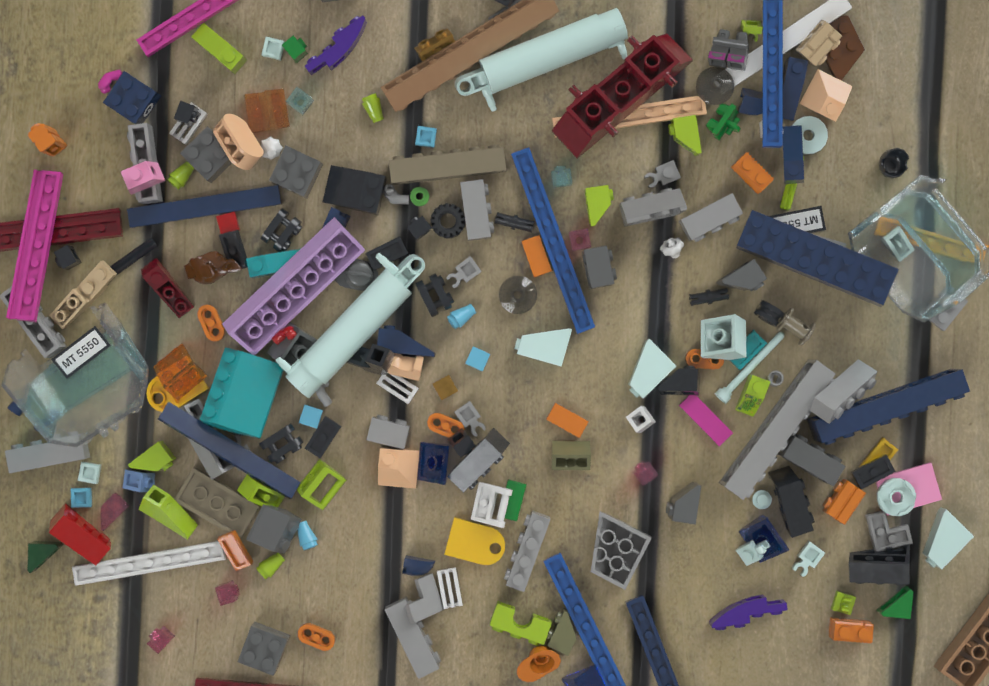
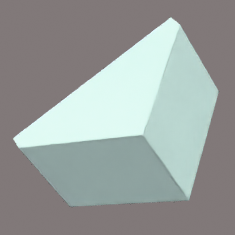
[880,226,915,262]

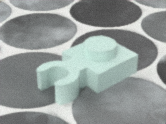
[792,540,825,577]

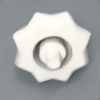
[260,137,283,160]
[660,238,684,258]

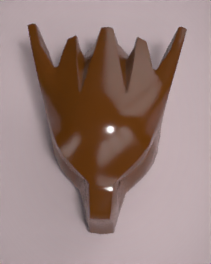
[184,251,242,284]

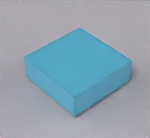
[415,126,437,148]
[465,346,490,371]
[299,404,323,429]
[71,488,92,508]

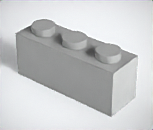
[460,179,494,241]
[679,193,743,242]

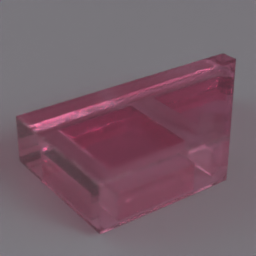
[101,493,129,531]

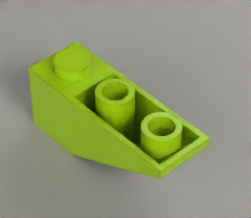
[139,484,198,540]

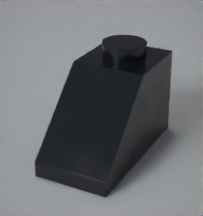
[658,366,700,396]

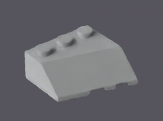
[619,188,687,227]
[591,511,652,590]

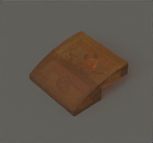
[244,89,290,133]

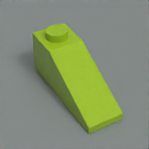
[191,23,247,74]

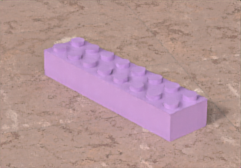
[222,217,365,355]

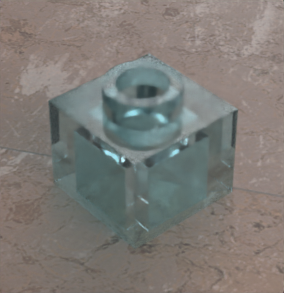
[285,87,314,116]
[551,166,572,188]

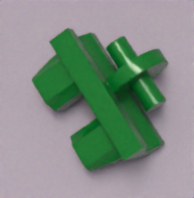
[706,103,741,141]

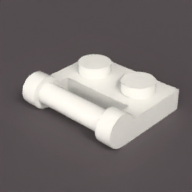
[471,482,513,528]

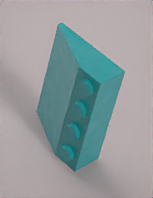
[200,348,284,439]

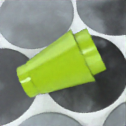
[362,93,384,123]
[167,161,195,190]
[256,552,285,580]

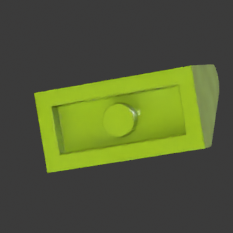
[297,459,347,510]

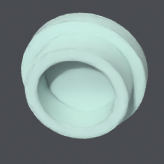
[752,490,772,509]

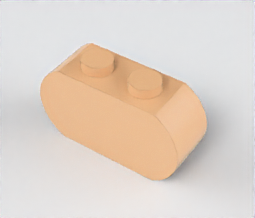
[213,114,264,170]

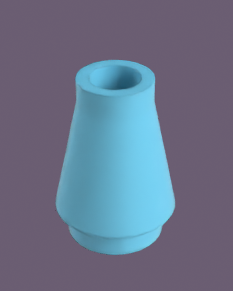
[447,304,476,329]
[297,521,318,551]

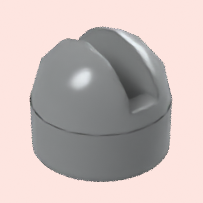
[767,371,784,387]

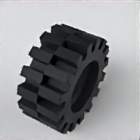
[431,203,465,239]

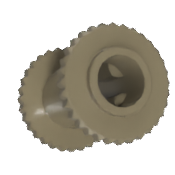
[776,308,816,346]

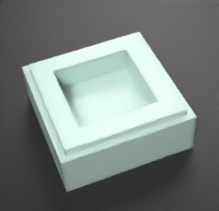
[261,37,285,61]
[78,461,102,484]

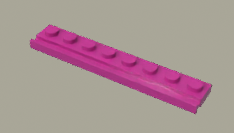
[6,169,63,322]

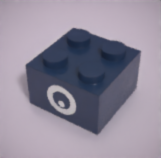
[103,71,161,124]

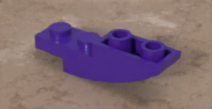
[305,15,367,76]
[709,594,788,630]

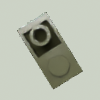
[546,608,577,656]

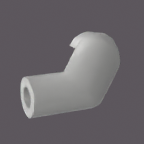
[383,184,409,205]
[316,381,332,407]

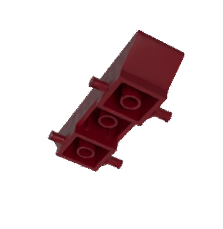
[552,33,693,159]

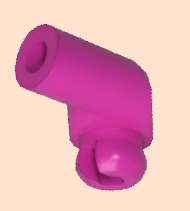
[98,69,122,93]

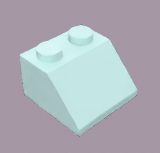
[701,314,746,360]

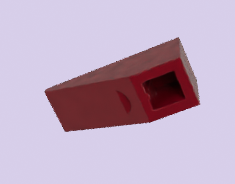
[141,258,194,318]

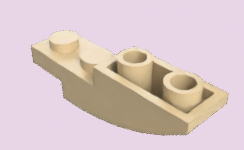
[49,260,117,329]

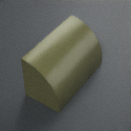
[552,441,591,470]

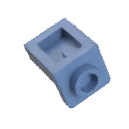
[123,469,155,492]

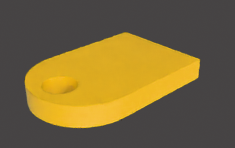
[146,357,210,412]
[444,517,505,565]

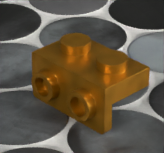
[415,28,455,61]

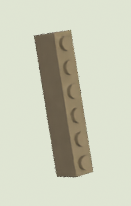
[389,145,506,185]

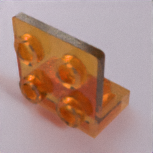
[153,343,207,400]

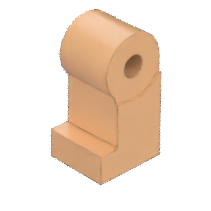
[388,353,424,381]

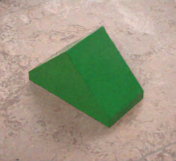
[876,586,913,619]

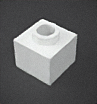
[626,406,656,433]

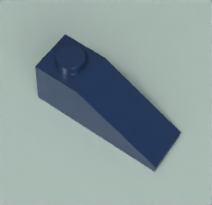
[783,57,808,121]
[783,125,804,184]
[377,325,435,357]

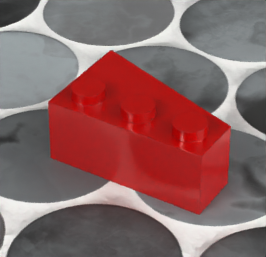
[49,503,111,566]

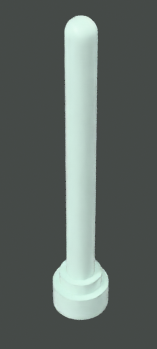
[714,332,785,404]

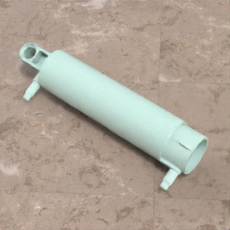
[455,8,628,112]
[276,253,425,398]

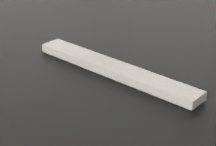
[711,0,852,95]
[72,541,227,586]

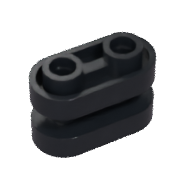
[261,208,302,252]
[415,273,454,317]
[259,423,304,464]

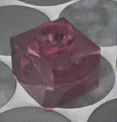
[568,228,591,252]
[633,461,658,486]
[215,580,240,606]
[147,626,175,654]

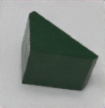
[27,541,64,573]

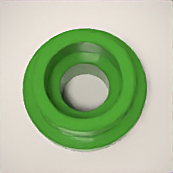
[410,187,429,206]

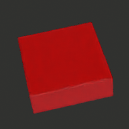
[216,211,240,234]

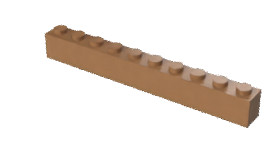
[380,0,559,112]

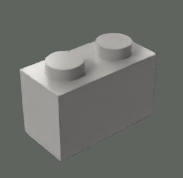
[367,414,410,449]

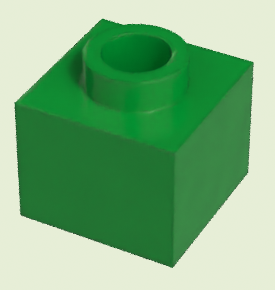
[282,35,308,63]

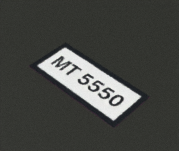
[769,206,826,233]
[51,326,111,379]

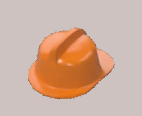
[517,645,561,682]

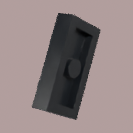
[219,230,248,269]
[365,236,408,271]
[305,416,342,459]
[851,454,896,490]

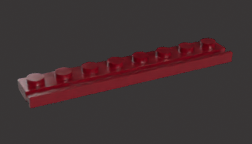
[0,208,123,252]

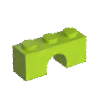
[489,600,552,646]

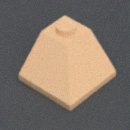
[799,69,852,122]
[378,447,420,489]

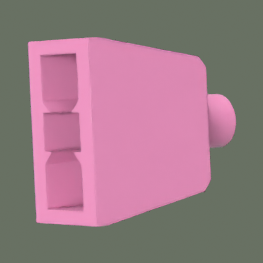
[121,161,165,195]

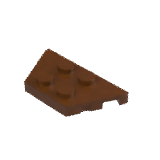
[825,15,865,81]

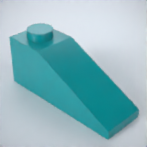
[246,249,300,278]

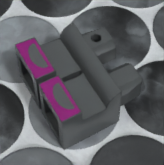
[708,29,749,71]

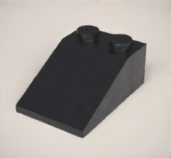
[322,165,387,215]

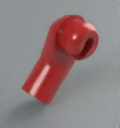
[272,326,297,345]

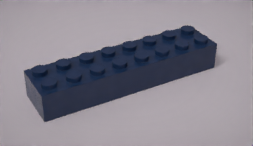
[736,210,899,307]
[807,369,970,445]

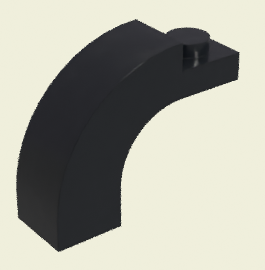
[346,344,395,375]

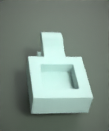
[736,540,770,566]

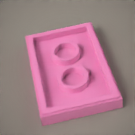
[876,462,942,516]

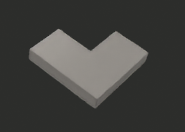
[865,510,913,552]
[405,573,444,623]

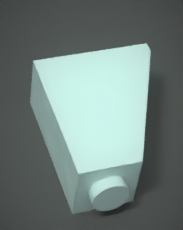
[514,328,572,367]
[628,339,676,398]
[923,507,974,569]

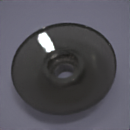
[696,67,734,105]
[499,276,537,314]

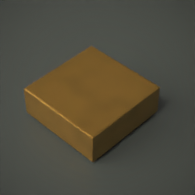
[432,375,458,401]

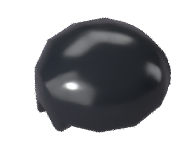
[879,148,909,179]

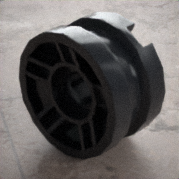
[754,300,784,327]

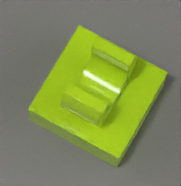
[740,20,763,42]
[831,591,856,615]

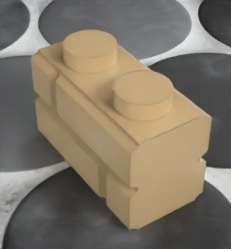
[796,20,842,66]

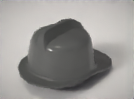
[334,259,378,291]

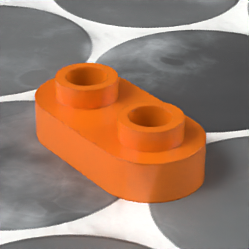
[197,305,226,341]
[685,349,724,369]
[427,413,464,438]
[298,623,335,651]

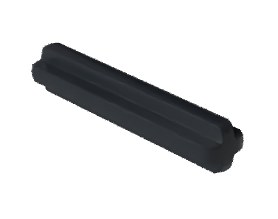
[110,238,157,275]

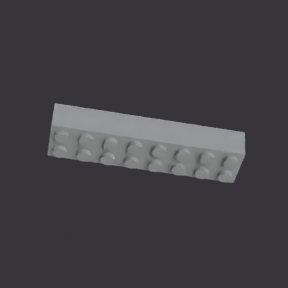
[719,360,835,500]

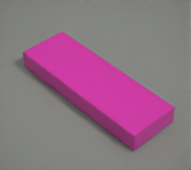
[679,395,733,447]

